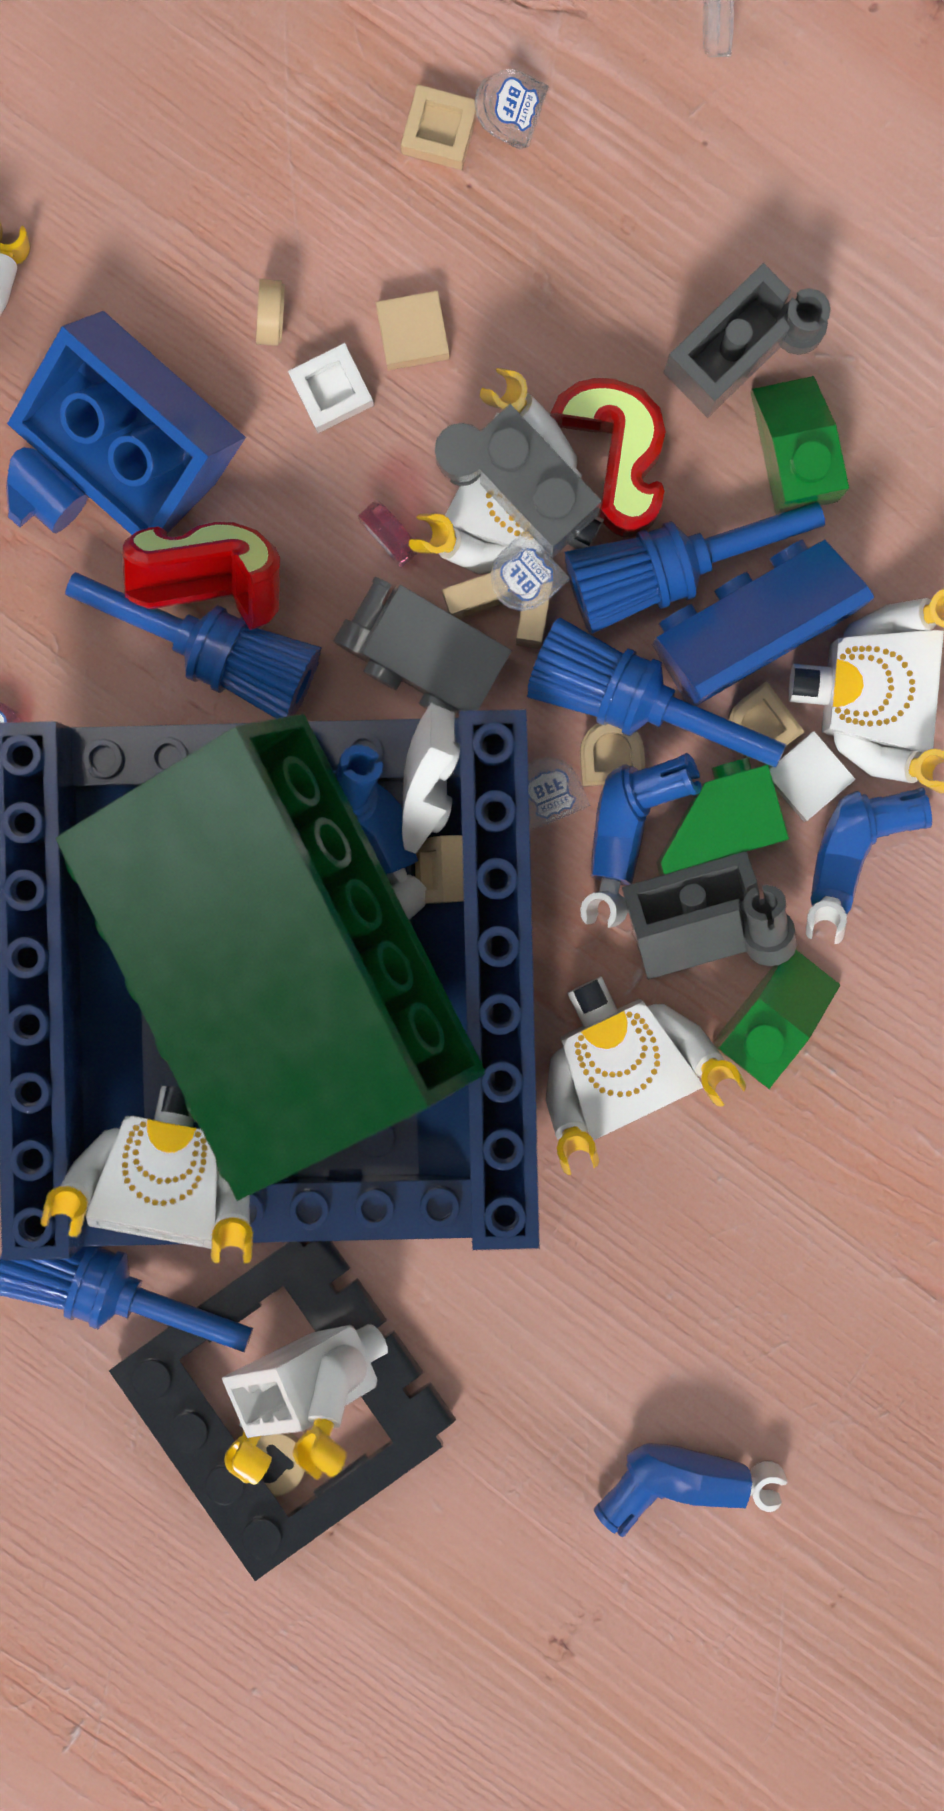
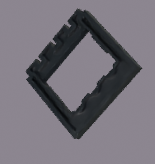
[109,1241,456,1581]

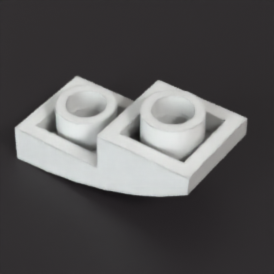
[402,703,460,854]

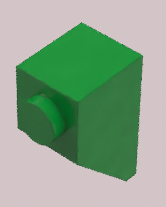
[750,376,849,515]
[656,757,789,875]
[712,950,841,1089]

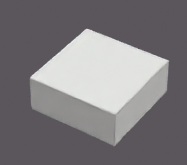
[288,343,374,433]
[769,731,856,822]

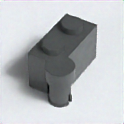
[664,263,831,418]
[435,404,602,559]
[333,577,512,716]
[622,851,797,980]

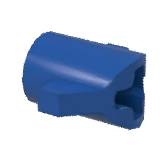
[6,447,88,533]

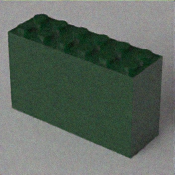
[55,713,486,1201]

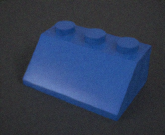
[7,311,246,535]
[652,539,875,706]

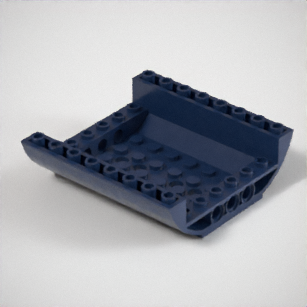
[0,709,540,1261]

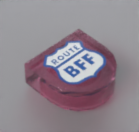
[357,501,417,568]

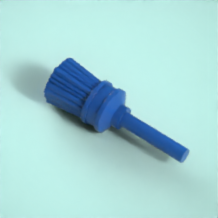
[564,501,825,634]
[65,572,322,719]
[527,618,786,768]
[0,1246,253,1353]

